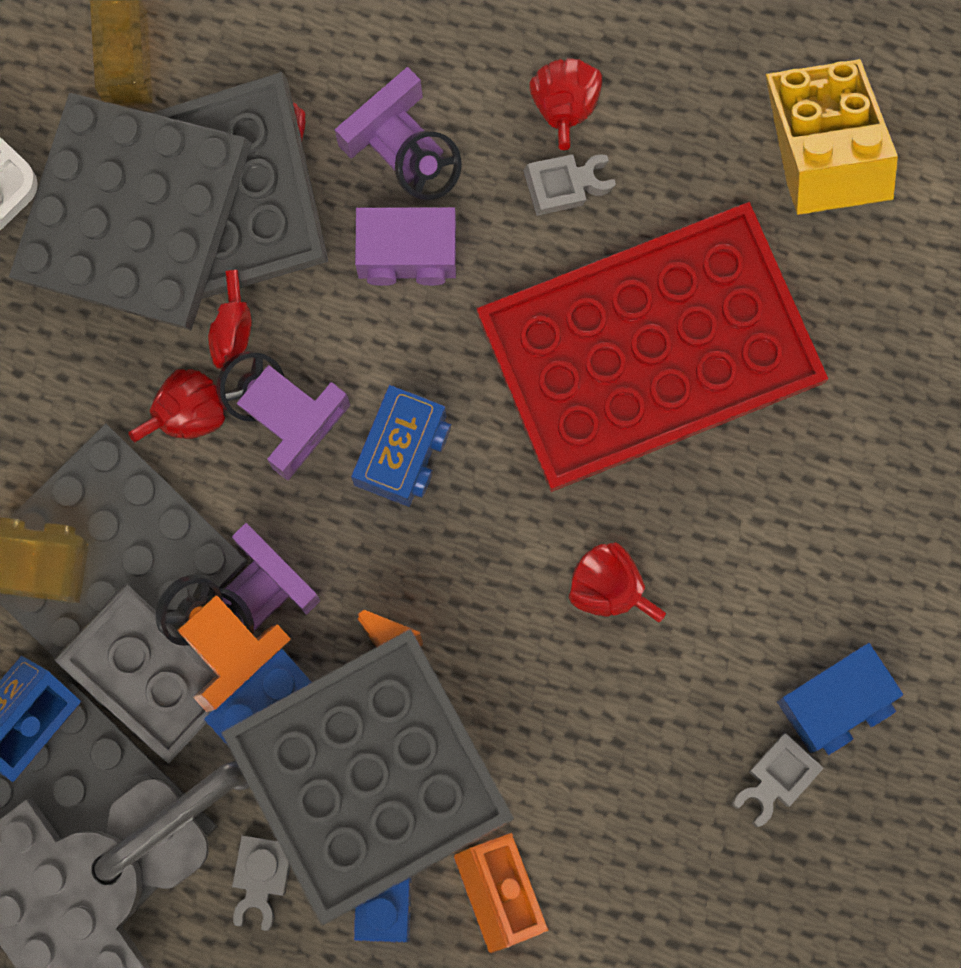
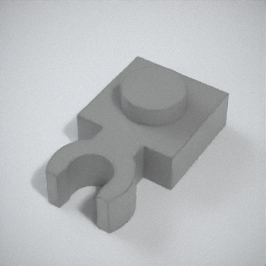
[523,154,616,216]
[732,733,824,827]
[232,835,290,931]

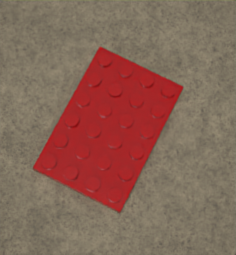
[476,202,828,492]

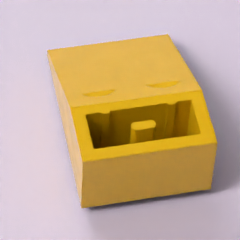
[766,59,898,215]

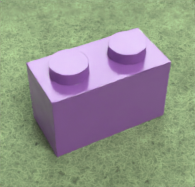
[355,207,456,286]

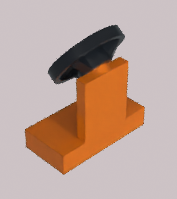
[155,575,291,712]

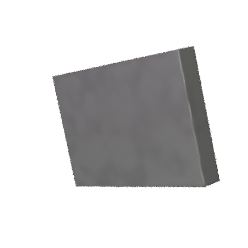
[54,584,217,764]

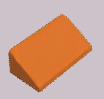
[357,610,423,647]
[454,833,549,953]

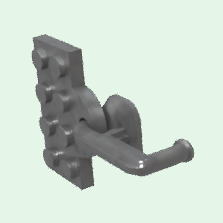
[0,760,249,968]

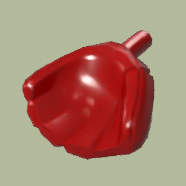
[529,59,602,151]
[208,270,252,369]
[128,369,225,443]
[568,542,666,623]

